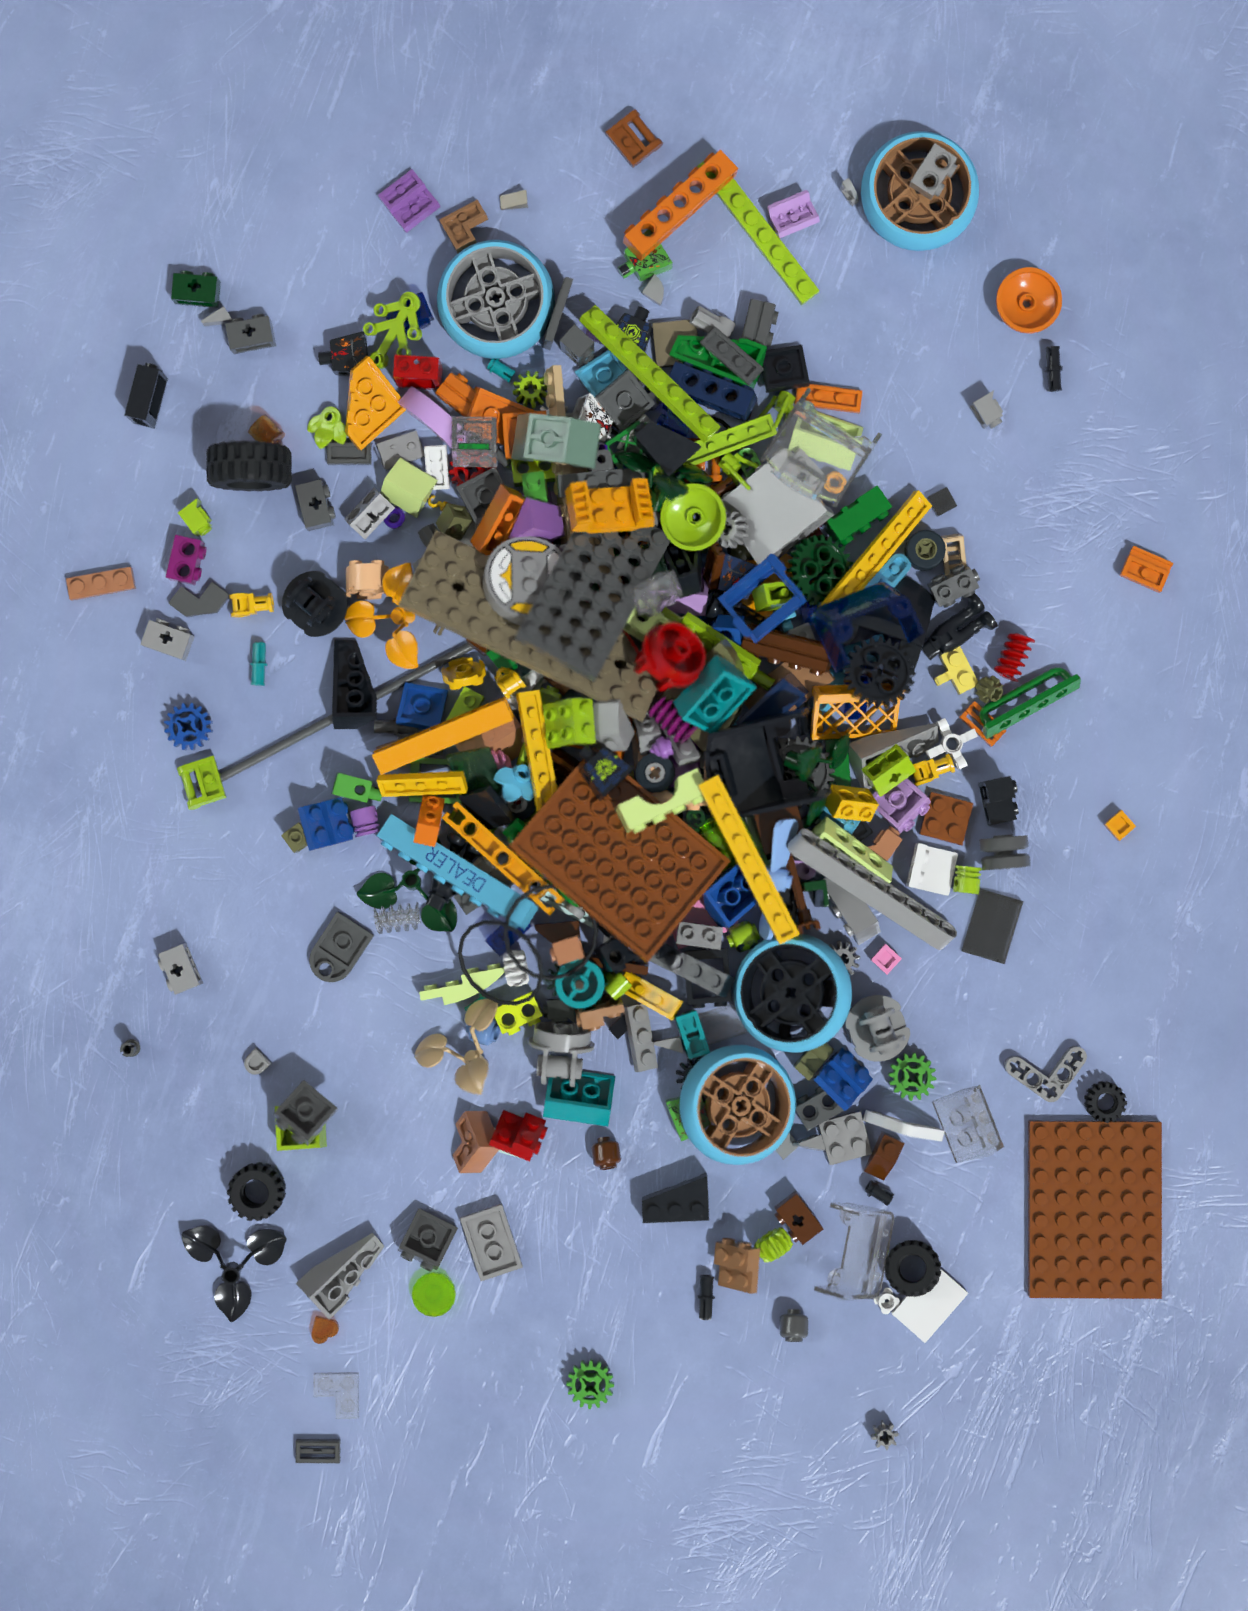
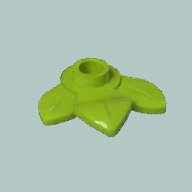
[307,406,347,449]

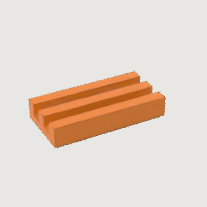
[959,701,1007,747]

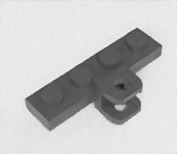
[556,450,645,498]

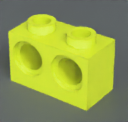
[495,991,543,1036]

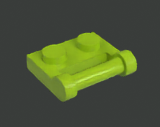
[177,756,227,810]

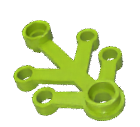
[363,292,422,369]

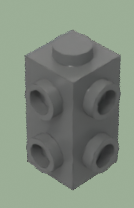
[927,564,980,607]

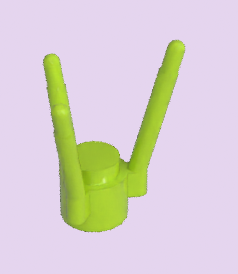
[757,391,795,438]
[718,452,759,490]

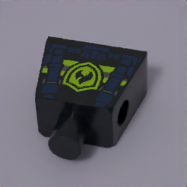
[616,306,652,353]
[578,745,633,801]

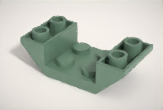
[511,413,601,469]

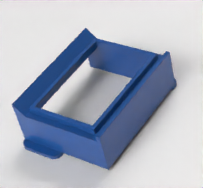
[718,554,807,644]

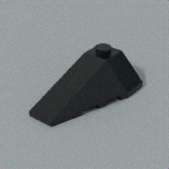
[332,640,377,729]

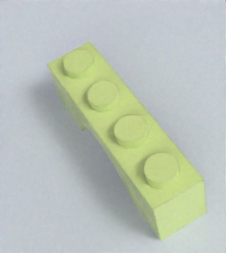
[615,768,705,834]

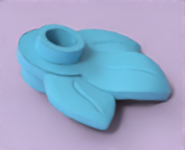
[494,764,534,802]

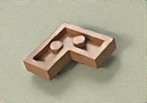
[439,199,488,253]

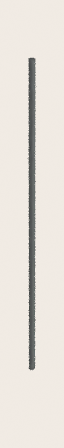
[196,643,474,794]

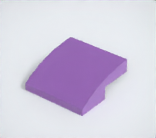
[378,169,441,233]

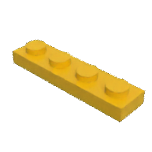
[376,771,468,797]

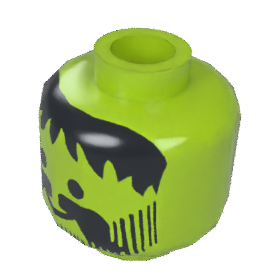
[726,920,760,952]

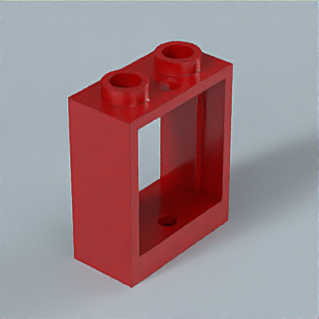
[393,355,443,390]

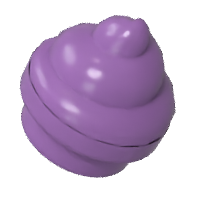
[650,736,673,759]

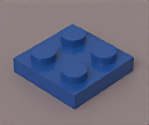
[396,682,448,729]

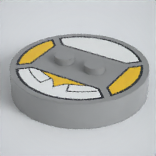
[482,536,574,625]

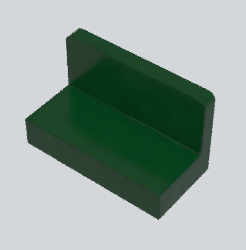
[800,880,829,907]

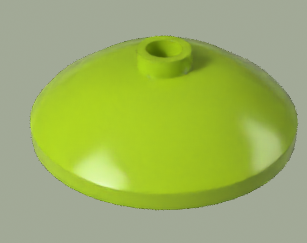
[660,484,726,551]

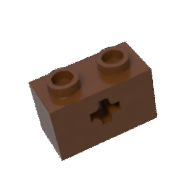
[774,1191,823,1245]

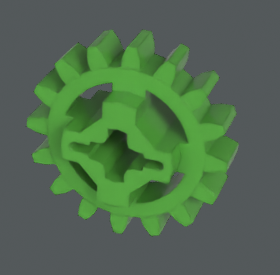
[888,1052,937,1101]
[566,1359,614,1409]

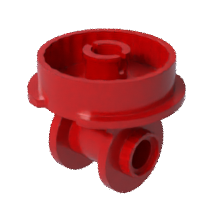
[633,622,705,692]

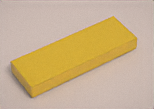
[623,972,683,1021]

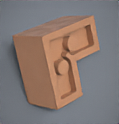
[452,1111,499,1173]

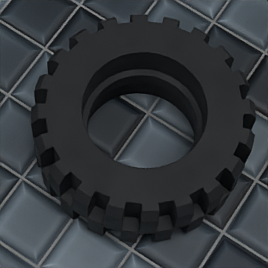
[206,441,292,491]

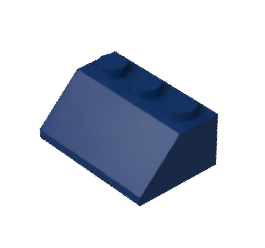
[703,863,757,928]

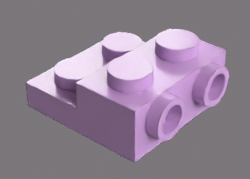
[873,778,931,833]

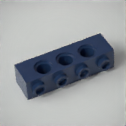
[669,361,757,422]

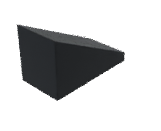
[609,1014,627,1040]

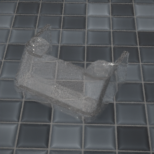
[814,1203,894,1300]

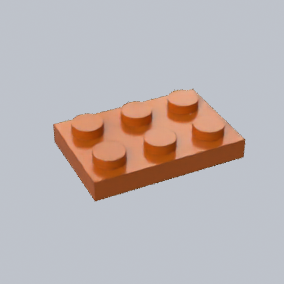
[464,388,535,446]

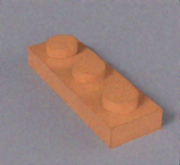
[66,567,136,601]

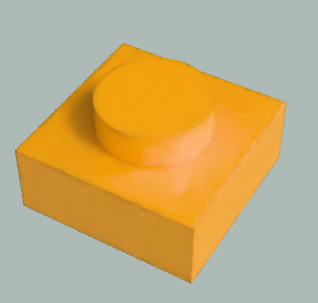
[1104,810,1136,841]

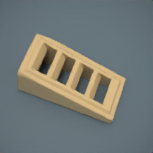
[941,533,966,575]

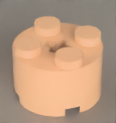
[346,560,390,600]

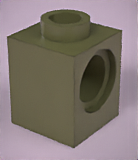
[436,503,473,540]
[281,822,308,853]

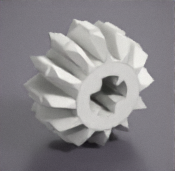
[503,949,529,987]

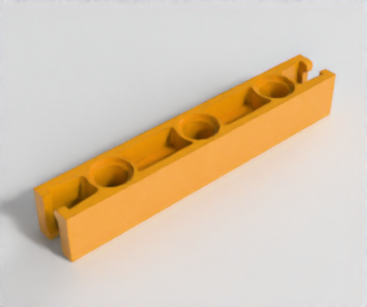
[372,696,514,775]
[442,801,565,915]

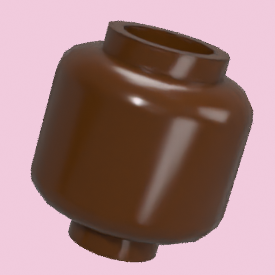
[591,1137,621,1170]

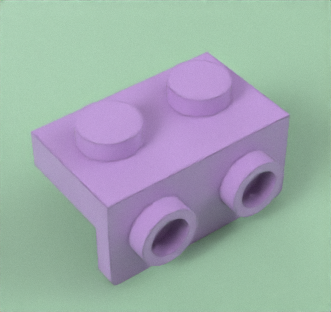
[767,190,820,239]

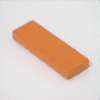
[794,384,863,414]

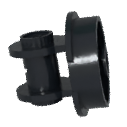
[282,571,348,637]

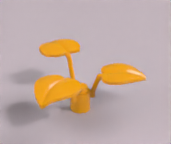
[345,563,418,669]

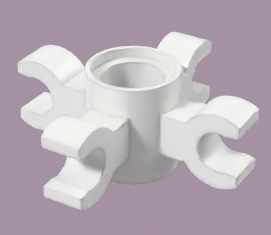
[925,718,978,770]

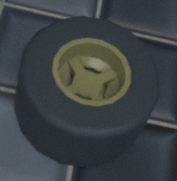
[904,530,946,571]

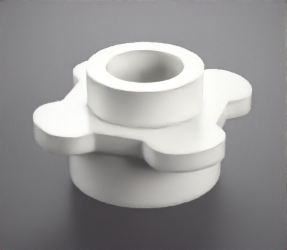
[873,1287,900,1314]

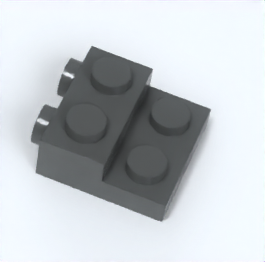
[456,467,505,527]
[274,1080,338,1145]
[398,1208,458,1272]

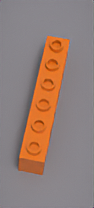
[623,149,738,261]

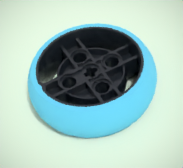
[733,934,852,1053]

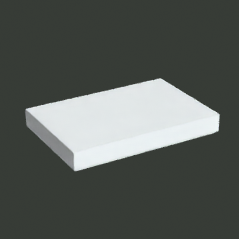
[891,1269,969,1343]

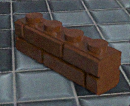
[741,623,835,675]

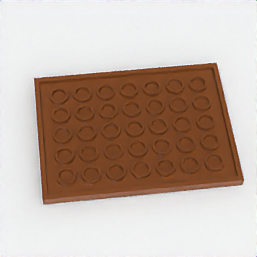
[509,747,731,963]
[1028,1120,1162,1299]

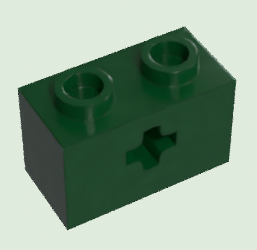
[171,271,221,308]

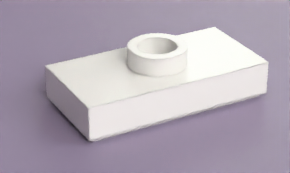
[424,445,450,490]

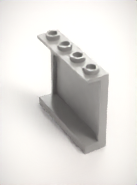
[721,449,835,565]

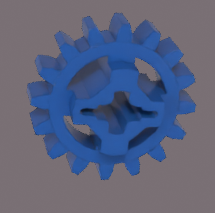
[164,703,213,750]

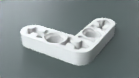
[863,1110,945,1141]

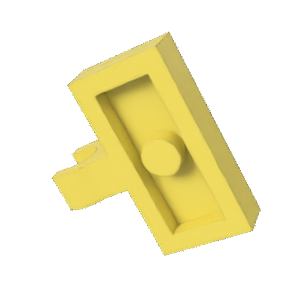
[934,647,978,695]

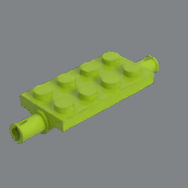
[661,606,775,692]

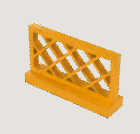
[810,683,904,740]

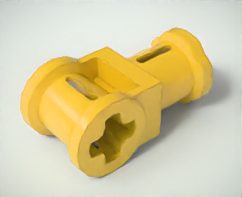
[229,593,274,618]
[495,667,526,699]
[913,753,955,786]

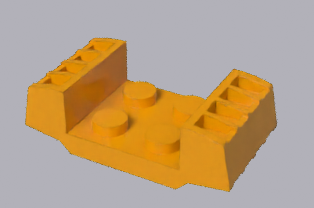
[565,478,654,533]

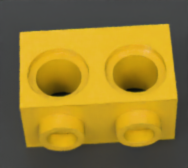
[825,784,879,822]

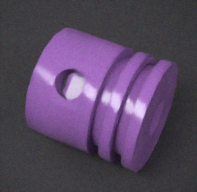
[350,806,381,837]

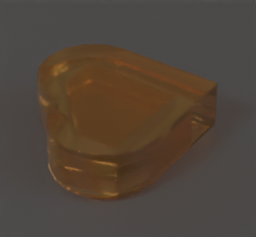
[311,1315,339,1344]

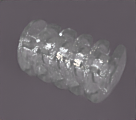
[374,902,421,934]

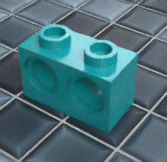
[675,1009,710,1060]

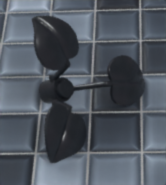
[182,1225,287,1322]

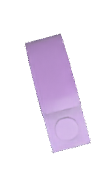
[398,386,472,454]

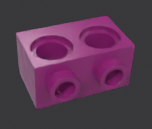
[166,535,207,585]

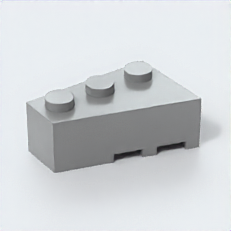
[823,877,881,946]

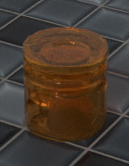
[248,414,285,444]

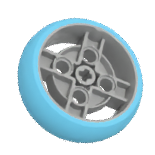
[437,240,555,359]

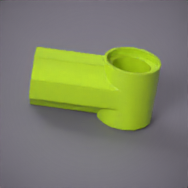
[602,969,632,1001]

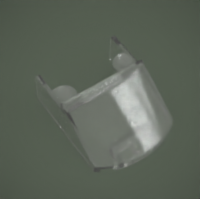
[761,388,882,507]

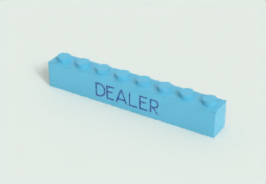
[377,814,539,930]

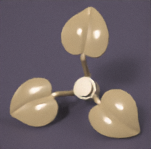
[414,999,498,1094]

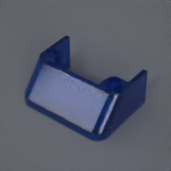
[812,582,924,673]

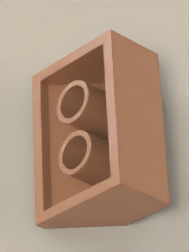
[455,711,523,780]

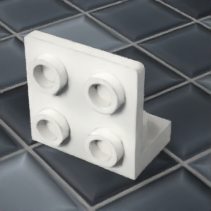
[906,843,958,896]

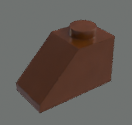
[535,920,581,943]
[864,1131,905,1181]

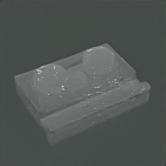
[698,1002,748,1046]

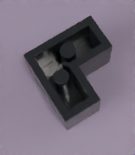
[978,776,1019,825]

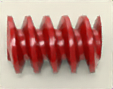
[994,633,1035,682]

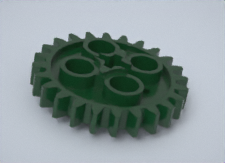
[786,535,853,607]

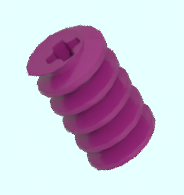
[649,696,698,744]

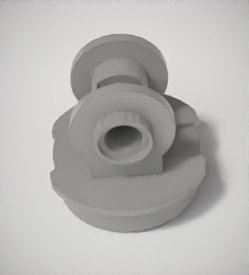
[845,995,910,1062]
[528,1021,595,1087]

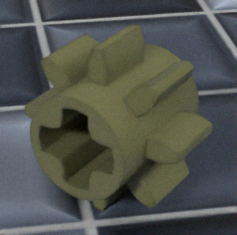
[976,675,1003,704]

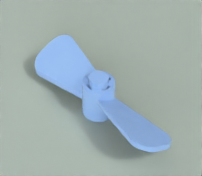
[759,818,798,940]

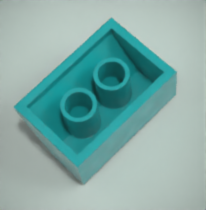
[673,655,756,733]
[543,1071,615,1127]

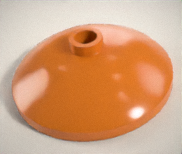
[996,267,1062,334]

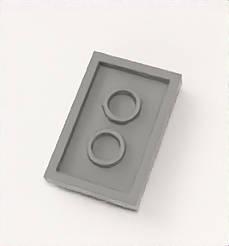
[460,1204,523,1281]

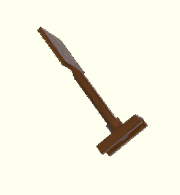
[754,806,821,935]

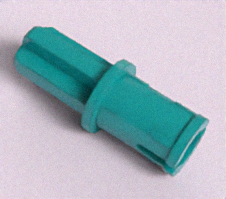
[250,642,267,686]

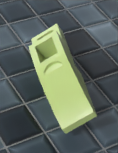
[419,963,505,1005]

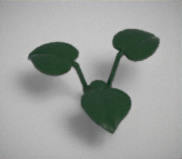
[614,452,713,512]
[784,733,850,829]
[357,837,457,932]

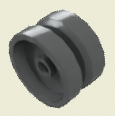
[979,834,1031,870]

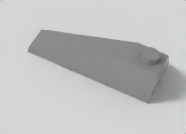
[574,699,635,751]

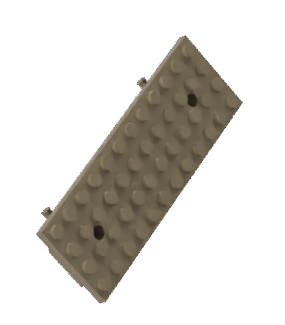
[398,530,658,722]

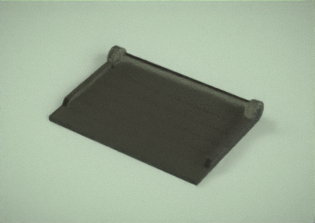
[962,889,1024,964]

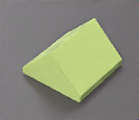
[380,458,438,518]

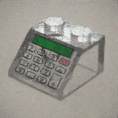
[452,416,498,467]

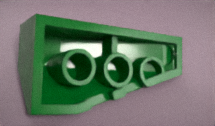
[669,335,767,389]

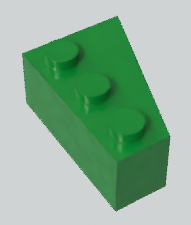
[822,485,892,546]

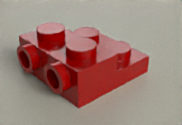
[489,1110,548,1162]

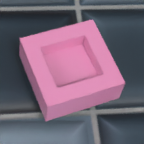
[870,944,902,975]

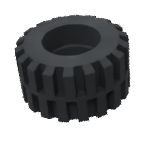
[227,1162,286,1221]
[884,1240,942,1297]

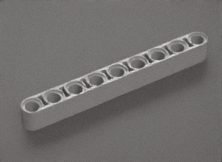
[787,829,957,950]

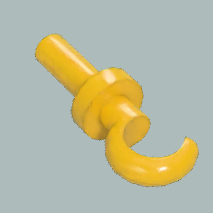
[428,495,448,511]

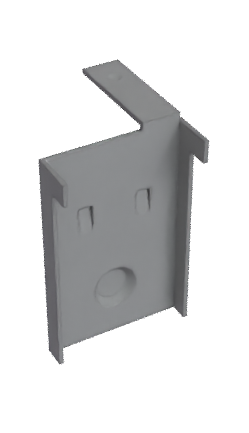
[377,431,425,471]

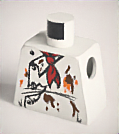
[570,393,619,443]

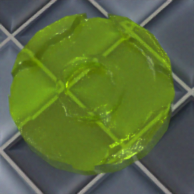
[412,1272,456,1317]

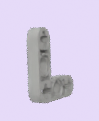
[1004,1046,1087,1102]

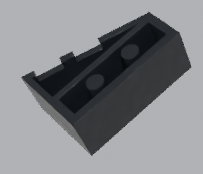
[661,542,702,599]
[642,1173,709,1223]

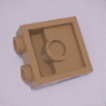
[574,994,625,1031]
[714,1238,760,1294]

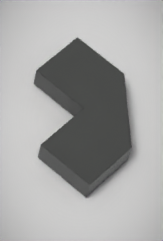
[168,582,229,617]

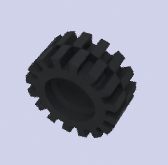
[1084,1081,1127,1123]

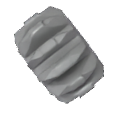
[717,511,750,549]
[829,941,860,975]

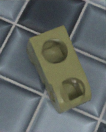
[793,1042,834,1081]

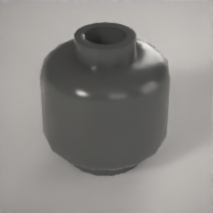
[780,1309,808,1342]

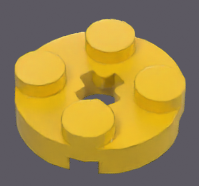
[441,657,486,690]

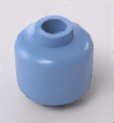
[466,1019,500,1046]

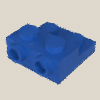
[297,797,354,851]
[814,1048,873,1111]

